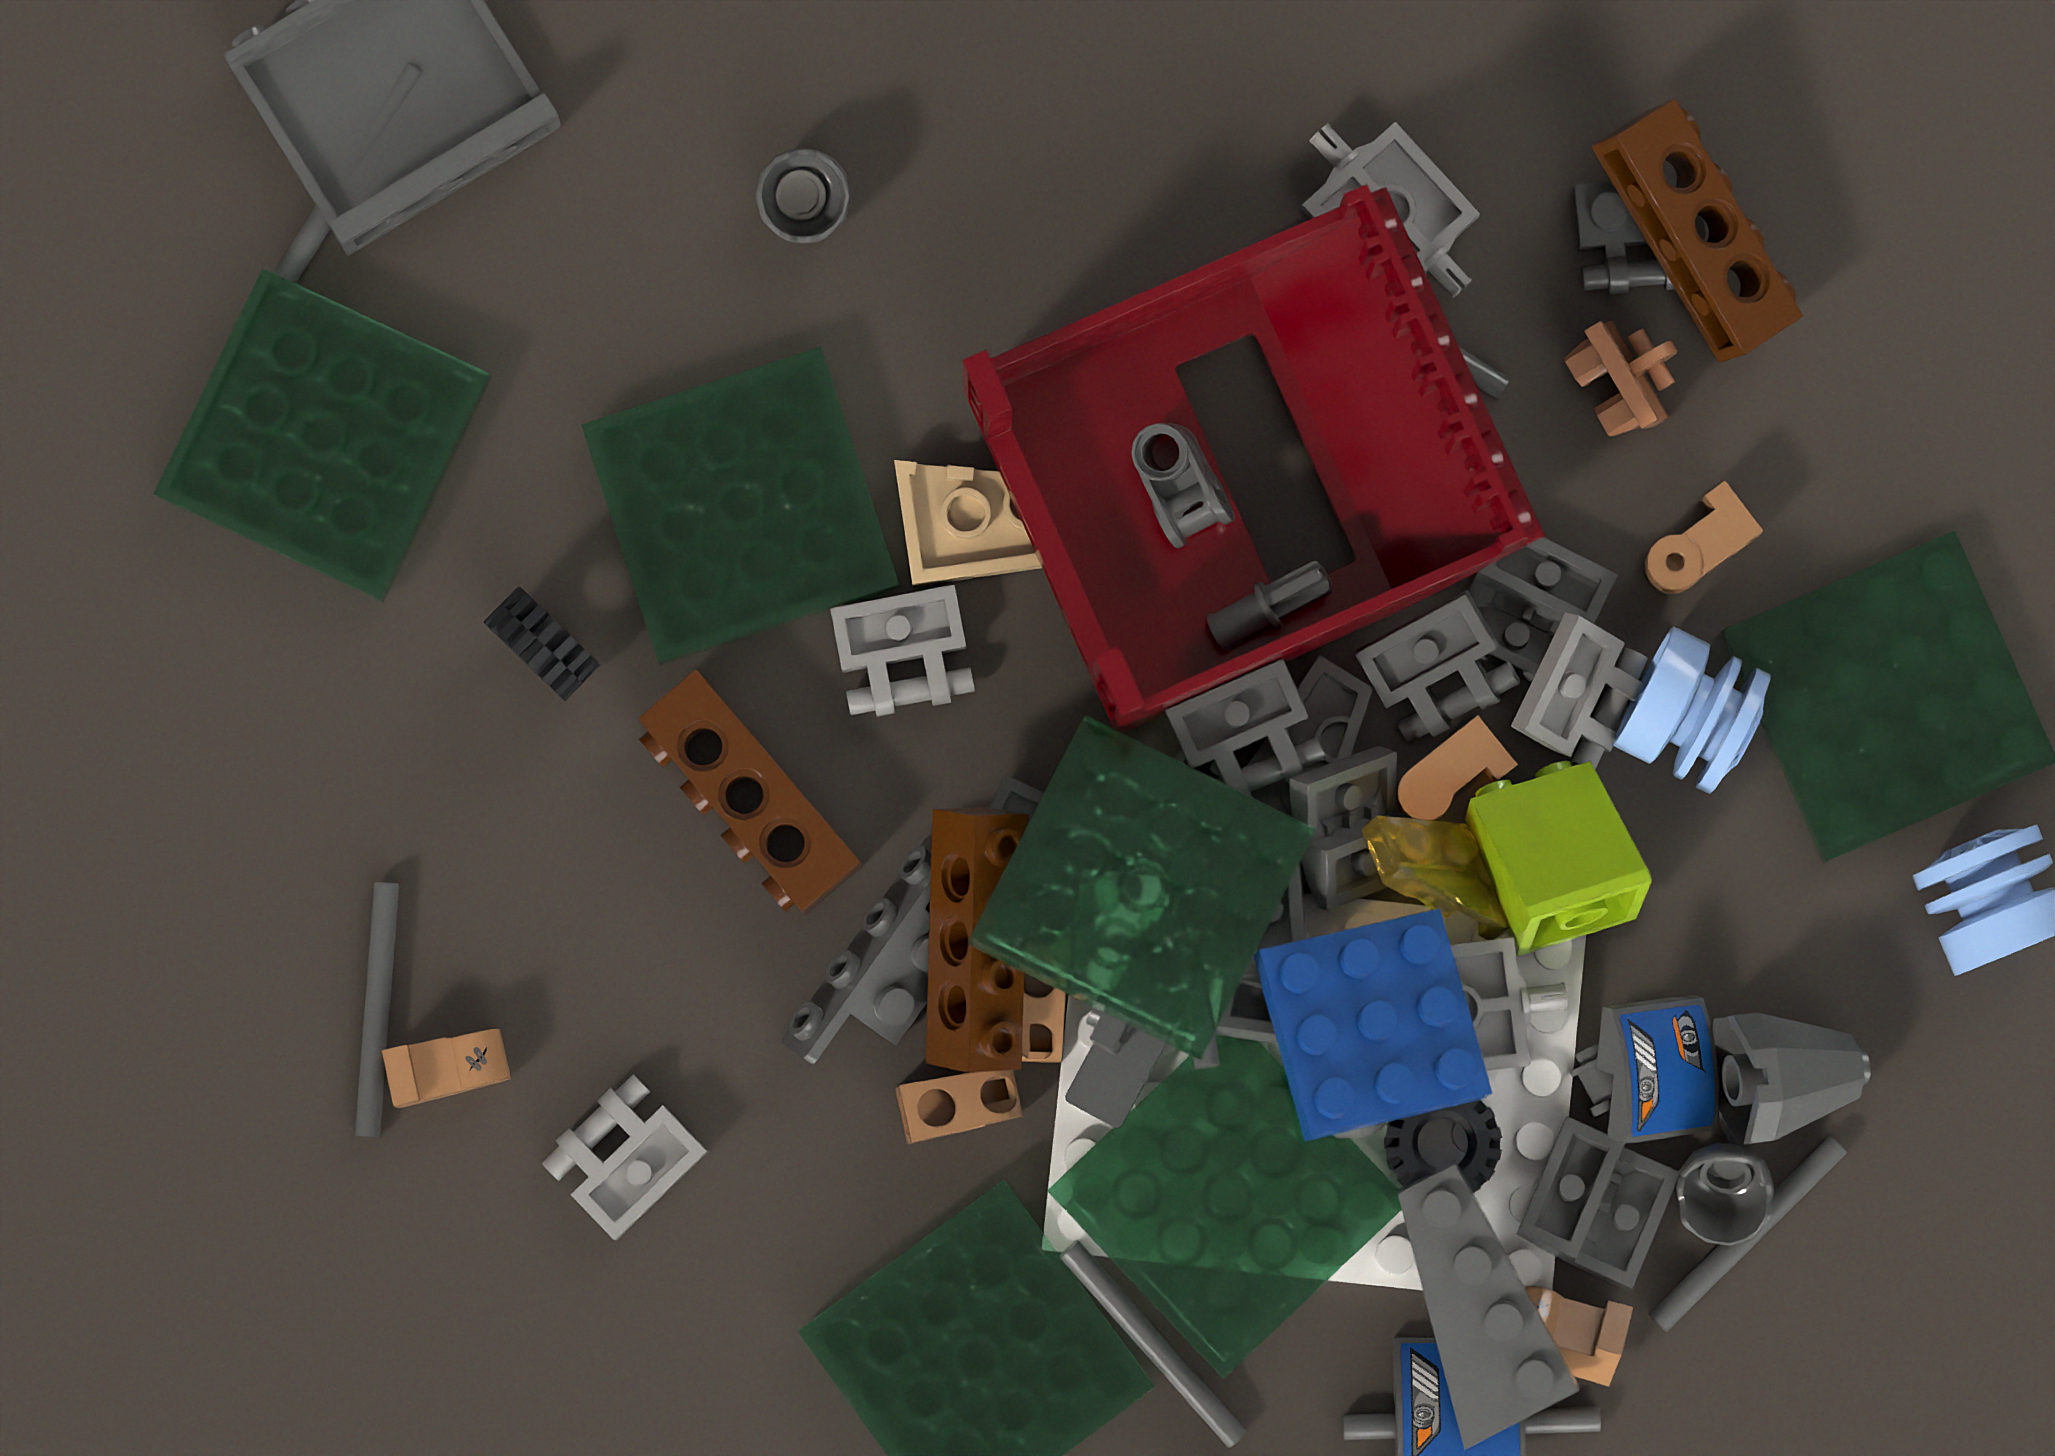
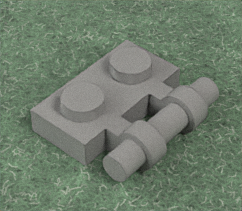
[830,585,975,717]
[1511,612,1648,769]
[542,1074,708,1241]

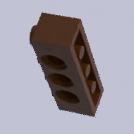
[1591,98,1803,363]
[638,669,863,915]
[926,807,1029,1073]

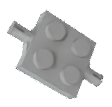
[1301,122,1480,298]
[1451,937,1568,1071]

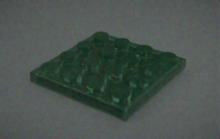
[153,268,492,603]
[581,346,900,665]
[1721,530,2055,863]
[968,715,1316,1060]
[1047,1035,1402,1379]
[797,1180,1156,1456]

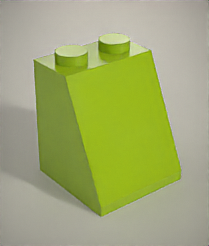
[1465,761,1652,957]

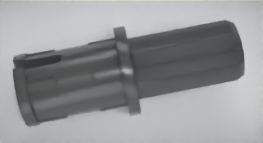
[1207,561,1333,651]

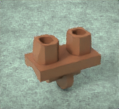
[1564,321,1678,437]

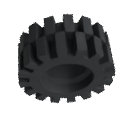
[483,586,601,702]
[1384,1099,1502,1193]

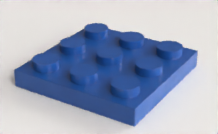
[1253,908,1493,1142]

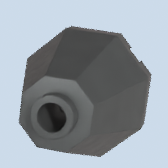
[1712,1012,1871,1145]

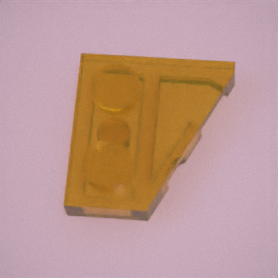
[1361,816,1510,940]

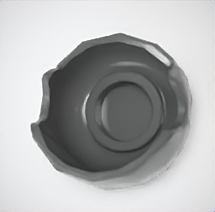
[755,148,852,243]
[1676,1142,1774,1246]

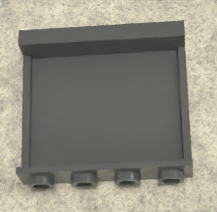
[224,0,561,256]

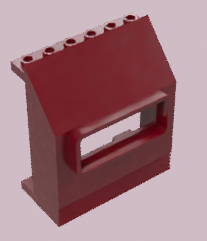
[962,184,1545,735]

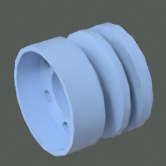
[1613,626,1771,794]
[1912,824,2055,976]

